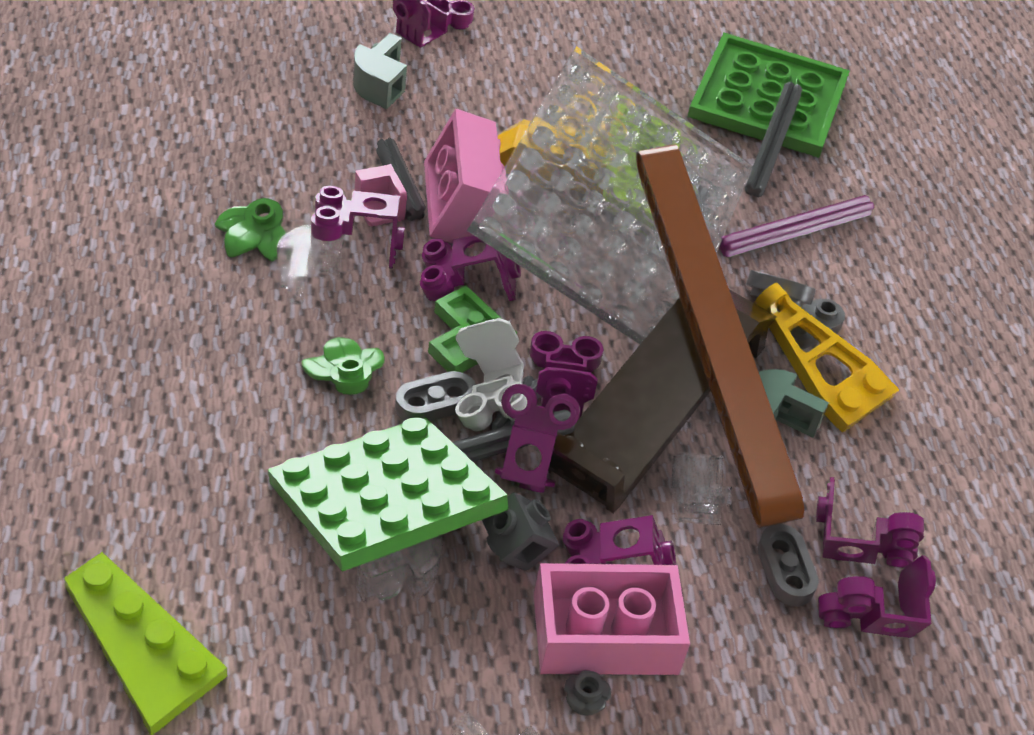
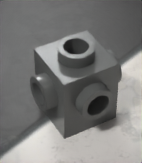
[482,492,560,571]

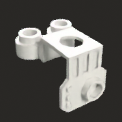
[455,318,527,431]

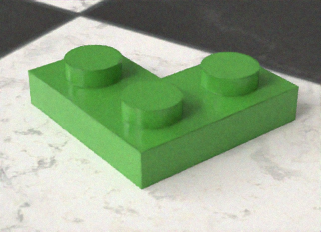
[428,285,517,373]

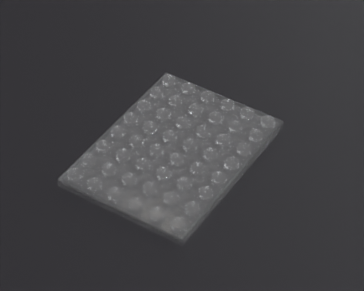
[467,46,753,344]

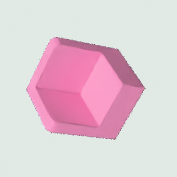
[354,164,407,226]

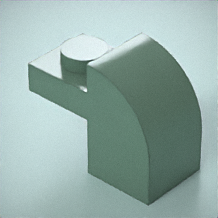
[353,33,407,109]
[759,369,829,438]

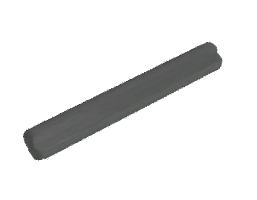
[745,82,802,197]

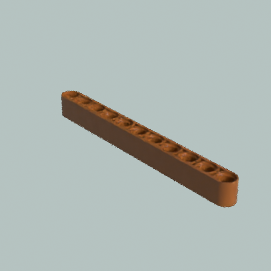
[636,144,804,528]

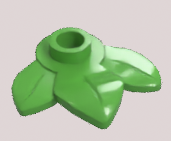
[215,198,287,261]
[301,337,385,395]

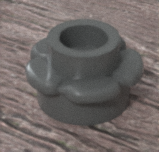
[564,670,611,716]

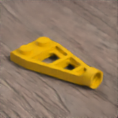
[754,283,899,432]

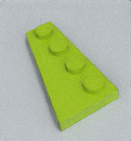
[64,552,227,735]

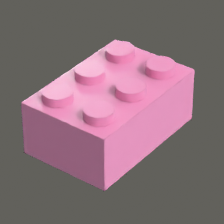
[424,108,507,248]
[533,563,690,675]

